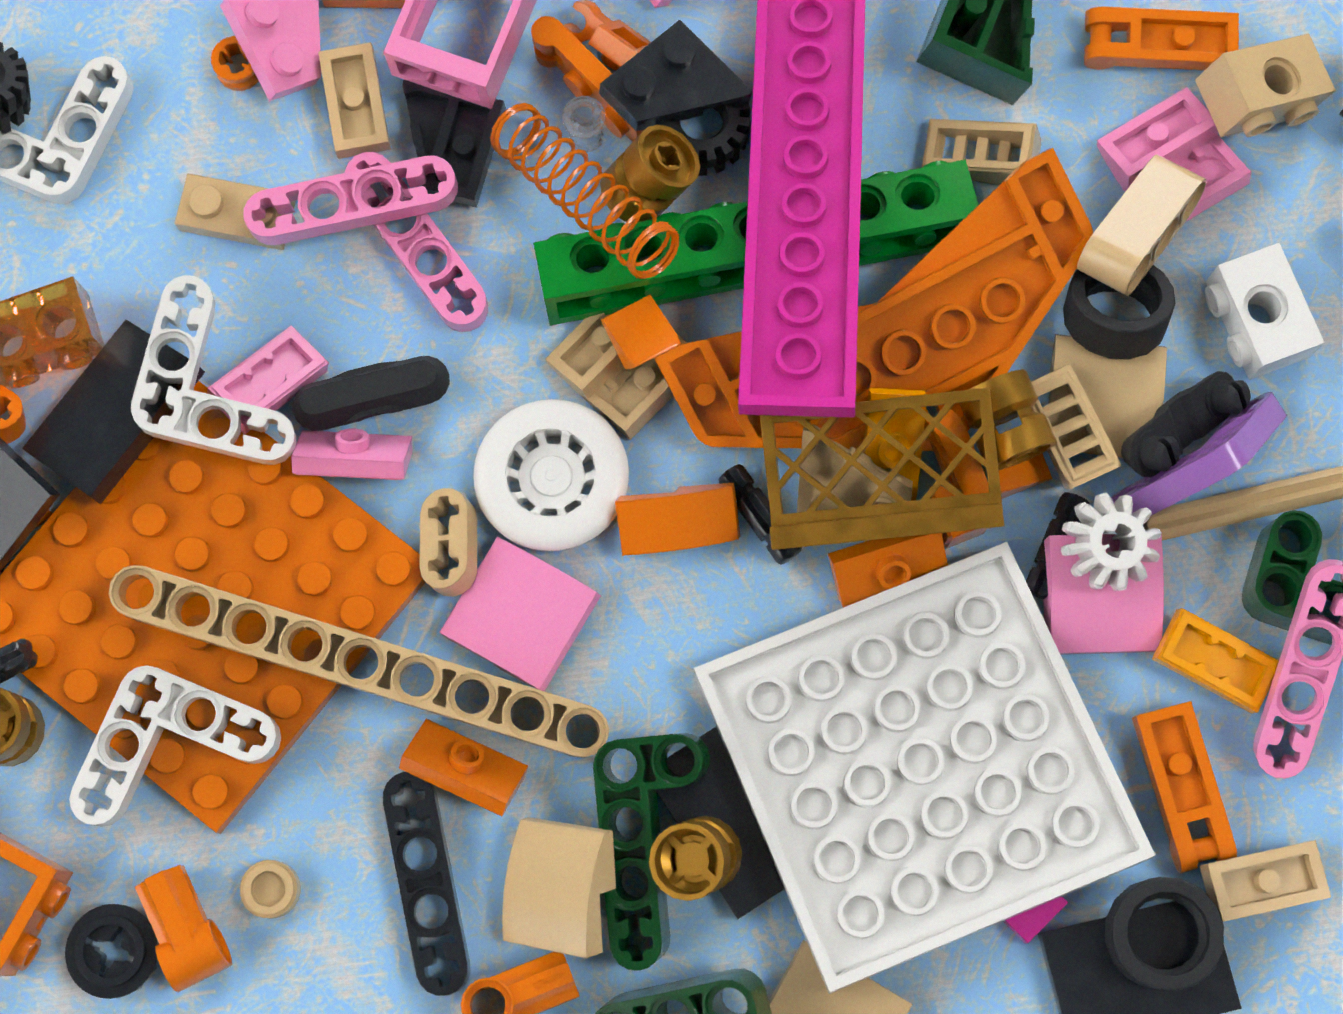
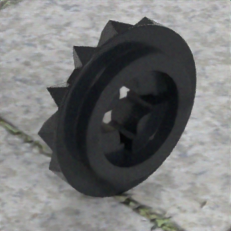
[65,904,159,999]

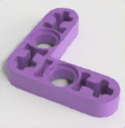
[1111,392,1287,515]

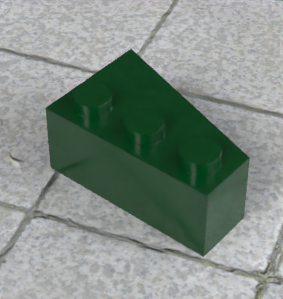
[916,0,1035,105]

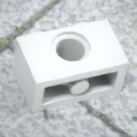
[1205,243,1325,380]

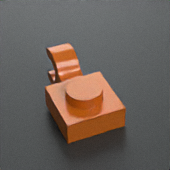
[564,0,651,71]

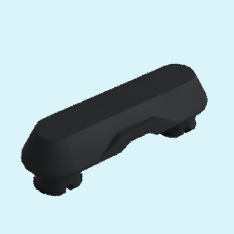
[292,356,450,431]
[1121,371,1251,477]

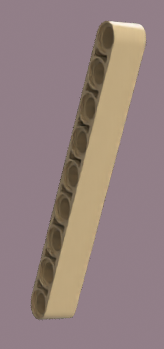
[109,565,609,758]

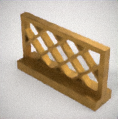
[760,387,1005,550]

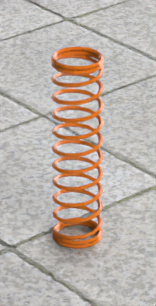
[490,103,679,279]

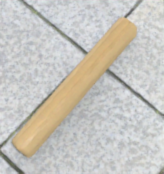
[1143,466,1343,541]

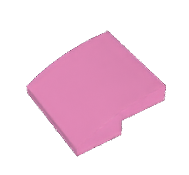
[1097,87,1251,222]
[1043,534,1164,655]
[439,537,601,691]

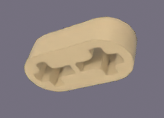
[419,488,477,597]

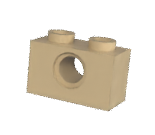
[1195,33,1336,137]

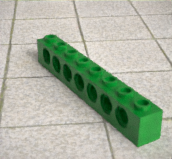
[533,159,979,326]

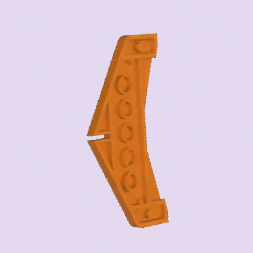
[654,148,1093,451]

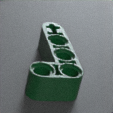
[1241,510,1343,645]
[593,733,710,971]

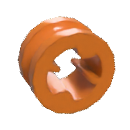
[211,36,259,91]

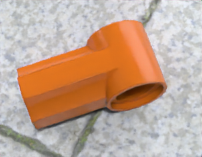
[135,865,232,992]
[461,952,580,1014]

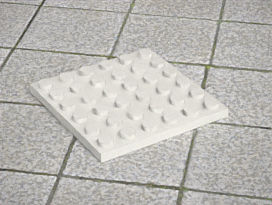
[694,542,1155,994]

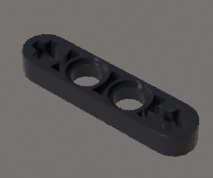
[383,772,470,996]

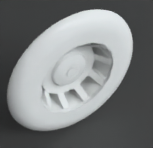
[473,399,629,551]

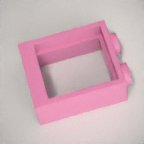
[383,0,537,109]

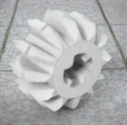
[1061,493,1162,591]

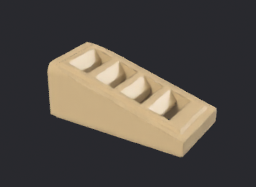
[922,119,1041,185]
[1031,363,1122,489]

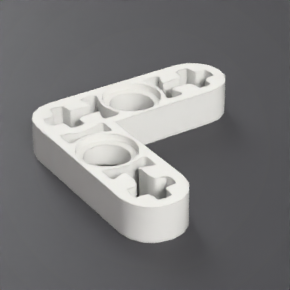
[0,56,134,204]
[131,275,296,465]
[69,665,281,827]

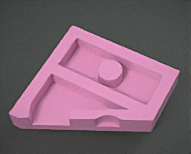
[220,0,321,102]

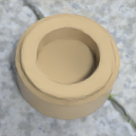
[240,860,301,919]

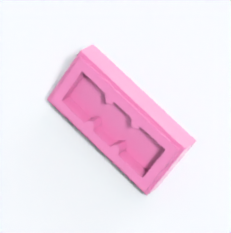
[207,325,329,435]
[291,428,412,480]

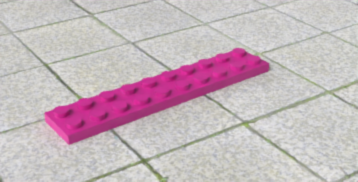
[738,0,866,418]

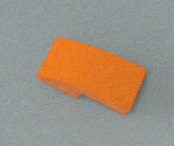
[615,483,741,556]

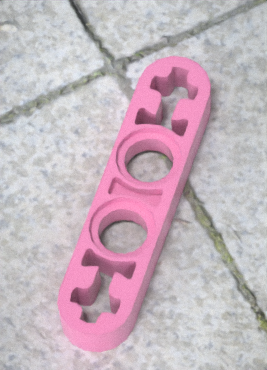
[345,152,488,332]
[243,156,458,245]
[1253,559,1343,779]

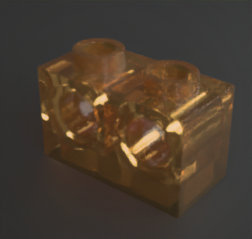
[0,276,105,388]

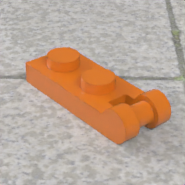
[1084,6,1239,70]
[531,16,645,142]
[1132,701,1237,874]

